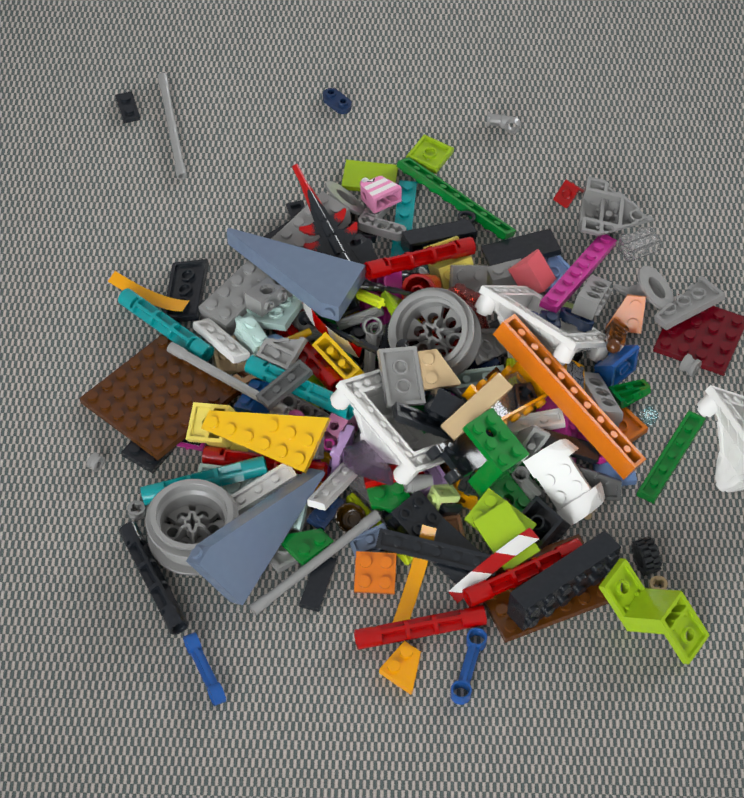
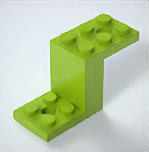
[599,558,710,664]

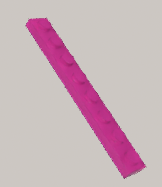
[539,234,617,313]

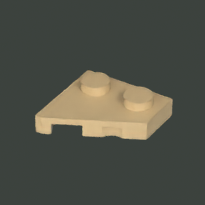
[417,349,461,391]

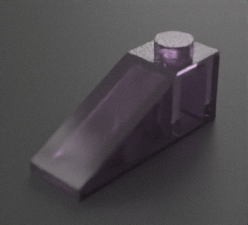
[343,440,394,486]

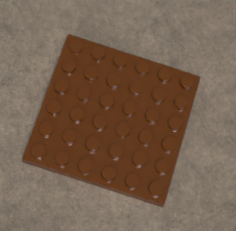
[79,334,242,460]

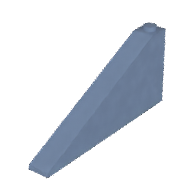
[227,228,365,321]
[186,468,325,605]

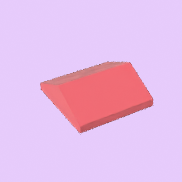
[508,249,556,294]

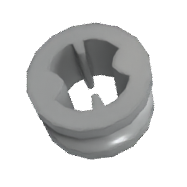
[86,452,105,472]
[127,500,146,521]

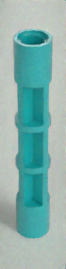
[118,288,214,362]
[244,355,354,420]
[140,456,268,506]

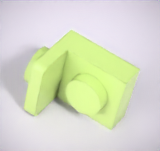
[427,484,461,511]

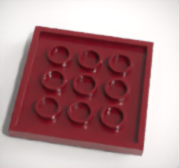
[653,294,744,376]

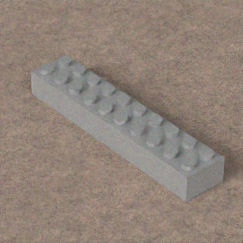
[199,191,351,336]

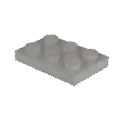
[377,346,426,408]

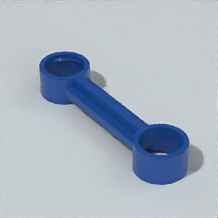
[450,628,487,705]
[183,632,226,706]

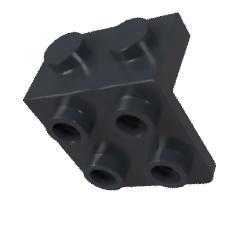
[384,490,444,537]

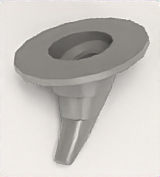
[305,181,365,215]
[613,266,674,310]

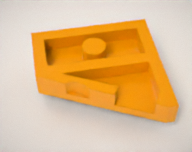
[379,641,421,695]

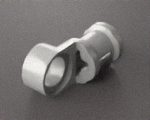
[486,112,521,134]

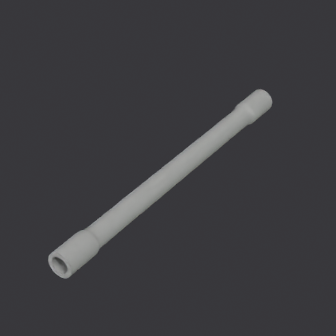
[157,73,187,180]
[167,342,290,415]
[249,510,381,616]

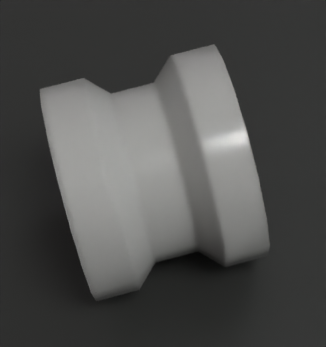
[679,354,702,377]

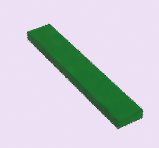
[636,410,706,504]

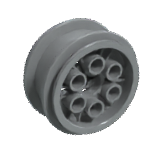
[388,287,482,376]
[145,479,239,576]

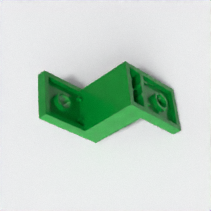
[462,408,531,512]

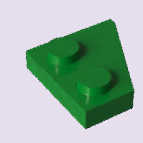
[608,379,651,409]
[367,482,410,513]
[281,528,334,566]

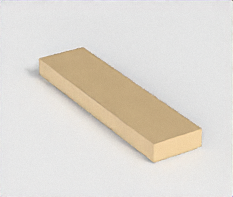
[441,373,513,441]

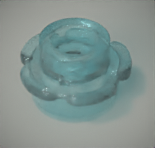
[639,406,658,425]

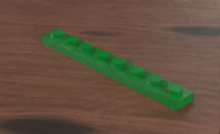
[397,157,516,240]

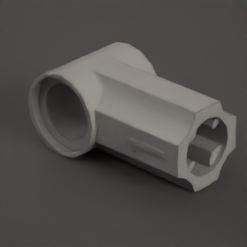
[511,466,545,501]

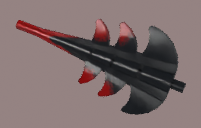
[292,164,373,264]

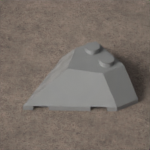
[578,176,654,236]

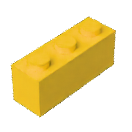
[312,332,364,380]

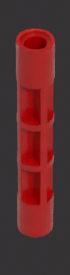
[364,237,476,280]
[272,324,344,392]
[202,446,328,482]
[462,538,582,608]
[354,605,487,650]

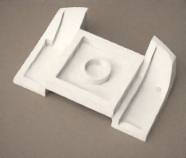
[523,439,605,526]

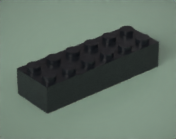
[507,530,621,631]

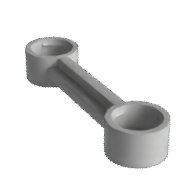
[362,316,382,373]

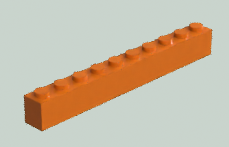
[493,314,646,480]

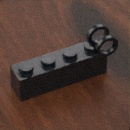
[400,211,477,252]

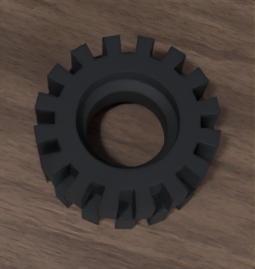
[631,537,662,576]

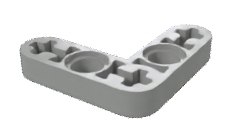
[358,207,406,241]

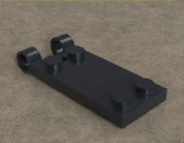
[426,430,494,485]

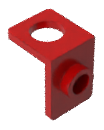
[553,179,584,208]

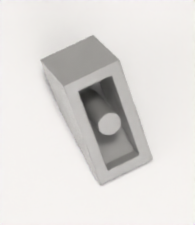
[516,425,551,462]

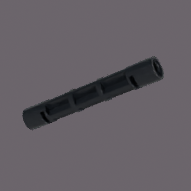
[119,522,189,635]

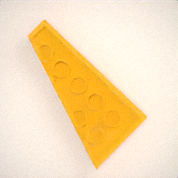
[201,410,331,474]

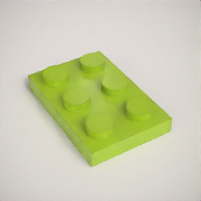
[464,488,537,531]

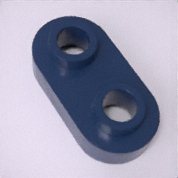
[323,88,352,114]
[559,307,595,332]

